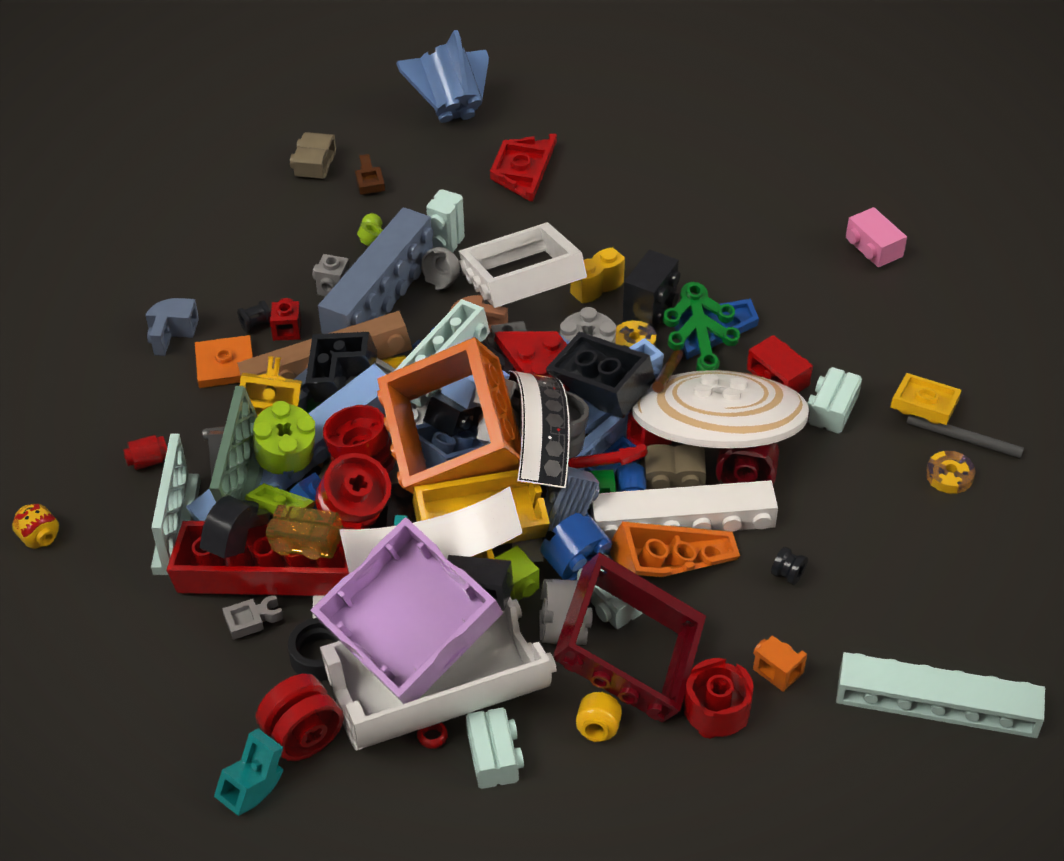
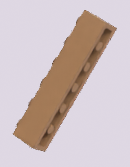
[237,311,412,379]

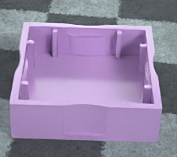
[310,517,503,704]

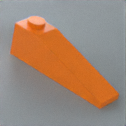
[610,522,740,577]

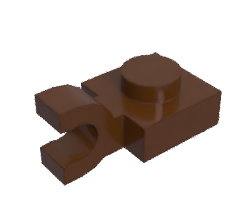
[355,154,385,195]

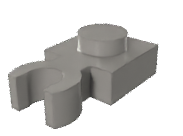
[222,596,283,640]

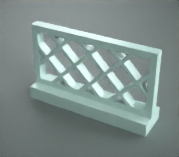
[151,434,201,575]

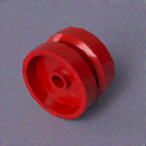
[315,453,391,529]
[255,673,344,761]

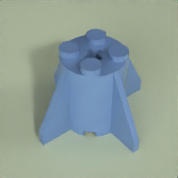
[396,30,489,123]

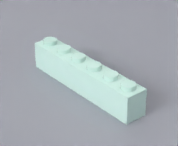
[836,652,1045,738]

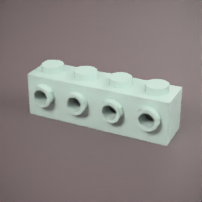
[394,299,490,407]

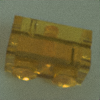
[266,504,344,560]

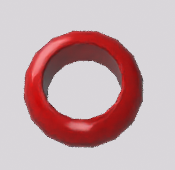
[417,722,448,749]

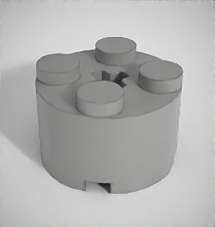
[560,307,616,343]
[539,579,593,645]

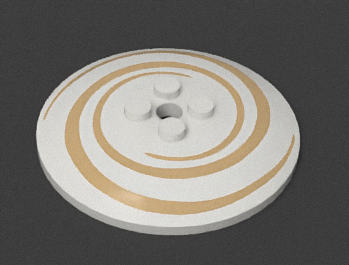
[632,370,809,448]

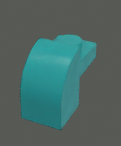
[214,728,284,816]

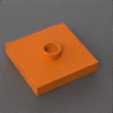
[195,335,253,388]

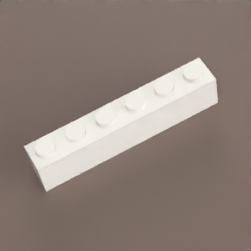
[591,480,778,540]

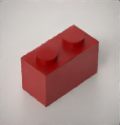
[747,335,813,393]

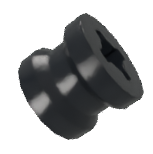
[771,546,808,585]

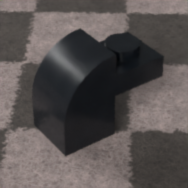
[199,495,271,558]

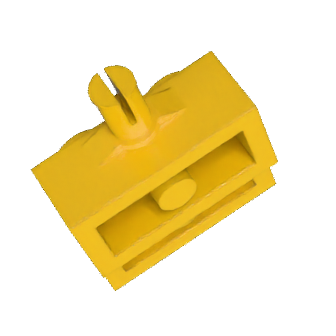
[240,356,302,416]

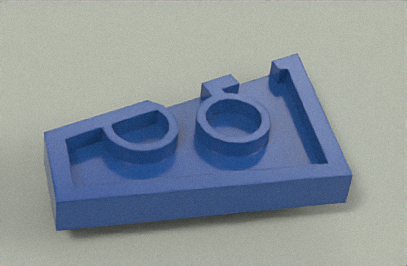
[671,298,759,359]

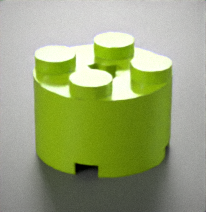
[253,401,315,475]

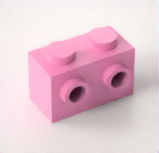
[845,207,907,268]

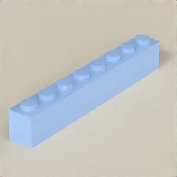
[186,364,386,521]

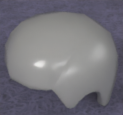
[421,247,460,290]

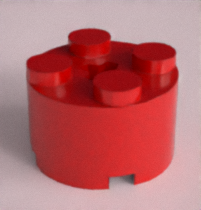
[684,658,754,739]

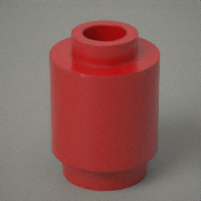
[123,435,167,470]

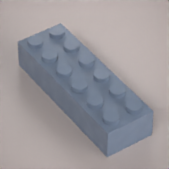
[318,207,433,334]

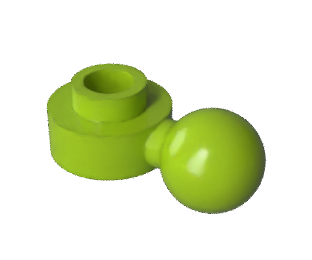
[357,213,383,246]

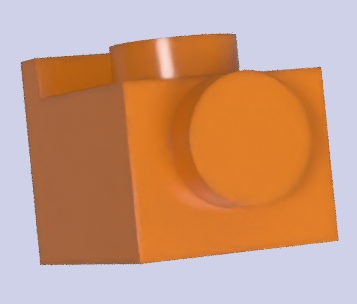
[753,635,807,692]

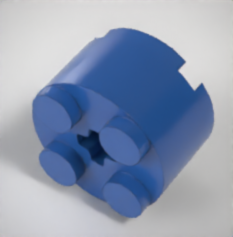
[540,513,612,580]

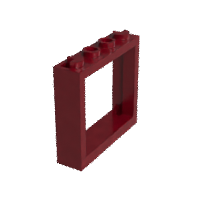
[553,552,706,723]

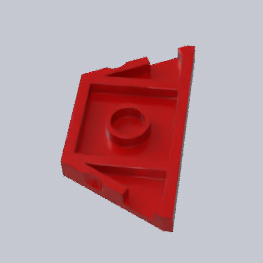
[490,134,557,201]
[494,331,570,392]

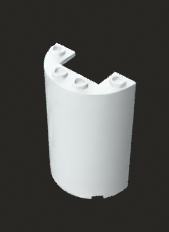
[320,597,557,751]

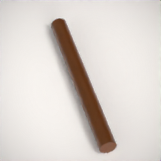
[652,349,684,393]

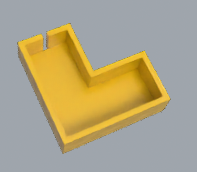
[412,469,550,559]

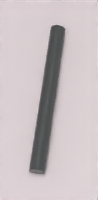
[907,415,1024,459]

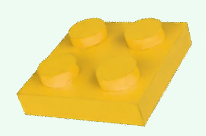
[890,373,962,425]

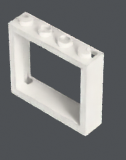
[459,222,587,308]

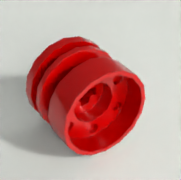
[323,405,396,474]

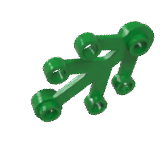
[663,282,740,371]

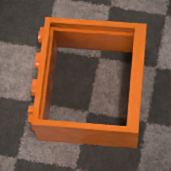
[377,337,521,494]

